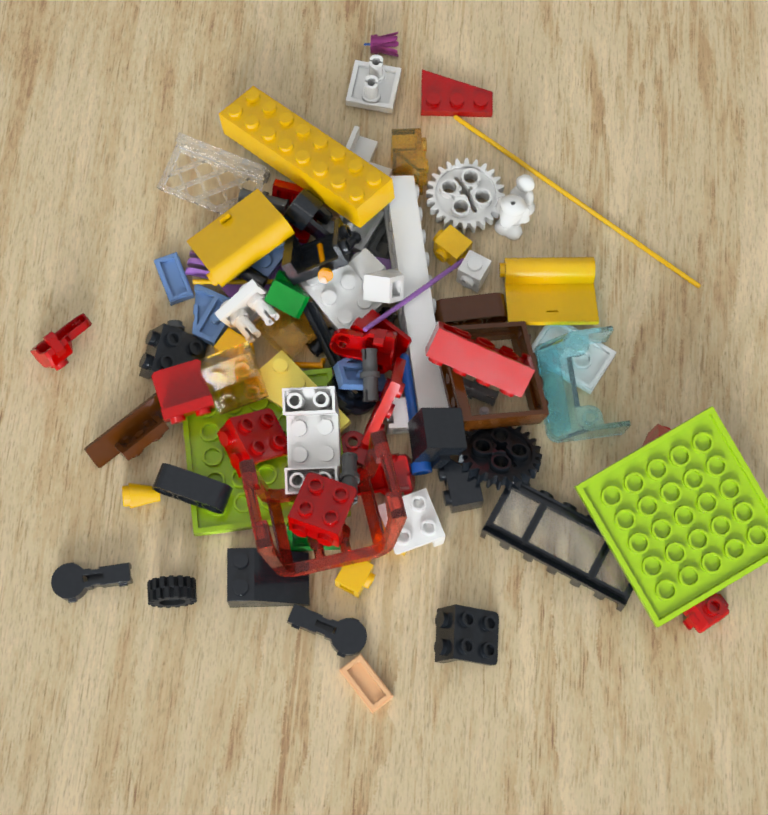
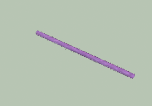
[363,258,464,332]

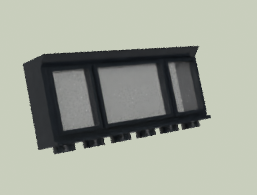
[480,482,633,612]

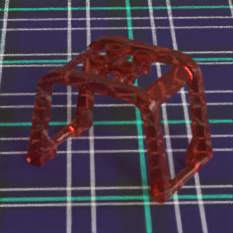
[239,431,407,577]

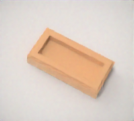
[339,653,394,714]

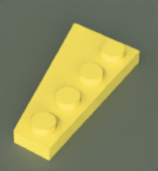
[244,350,351,433]

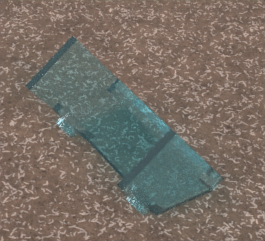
[534,326,631,443]

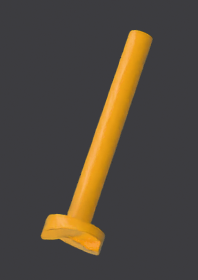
[317,243,333,284]
[294,358,326,369]

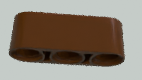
[434,293,507,326]

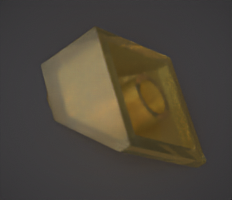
[255,307,316,360]

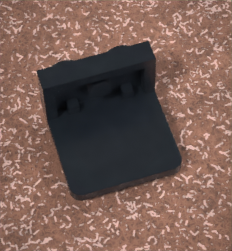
[139,323,208,379]
[434,604,499,666]

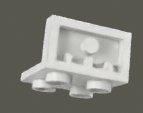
[377,488,445,555]

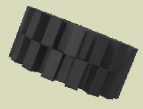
[147,575,197,608]

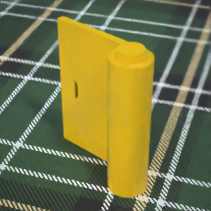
[186,188,295,288]
[499,257,599,325]

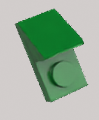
[264,270,310,319]

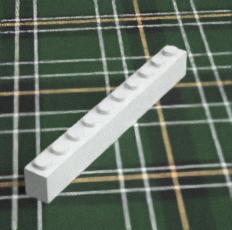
[383,175,449,411]

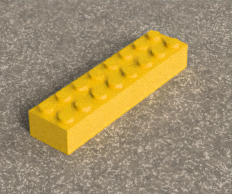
[219,86,395,228]

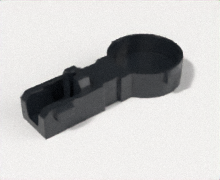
[51,562,133,603]
[287,604,367,658]

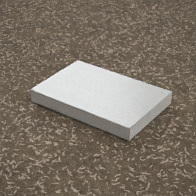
[531,325,617,394]

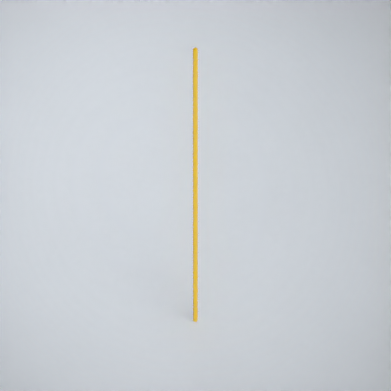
[453,115,701,288]

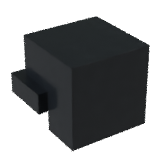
[408,408,467,469]

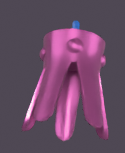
[364,32,399,57]

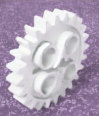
[426,158,505,234]

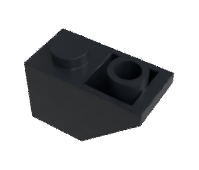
[437,458,484,513]

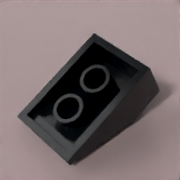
[227,548,310,608]

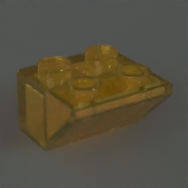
[391,128,429,195]
[201,341,269,415]

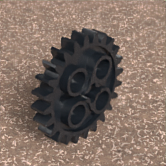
[458,426,542,490]

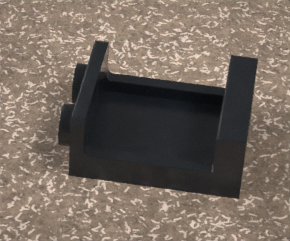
[282,217,352,285]

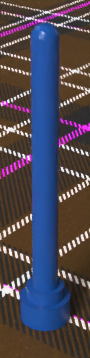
[399,353,433,476]

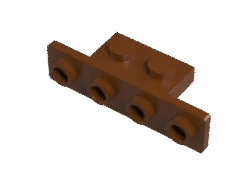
[84,393,169,468]

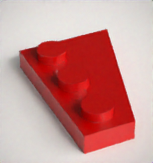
[421,69,493,117]
[361,357,406,446]

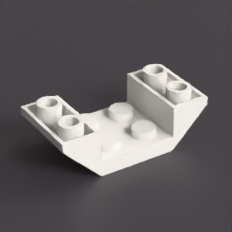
[282,386,341,494]

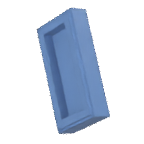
[154,252,194,306]

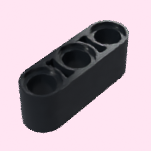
[152,463,233,514]

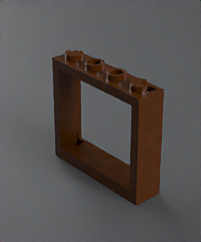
[439,321,549,431]

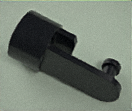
[283,188,361,262]

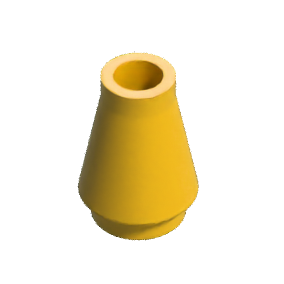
[122,483,160,509]

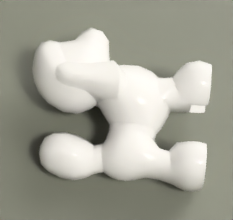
[494,174,535,240]

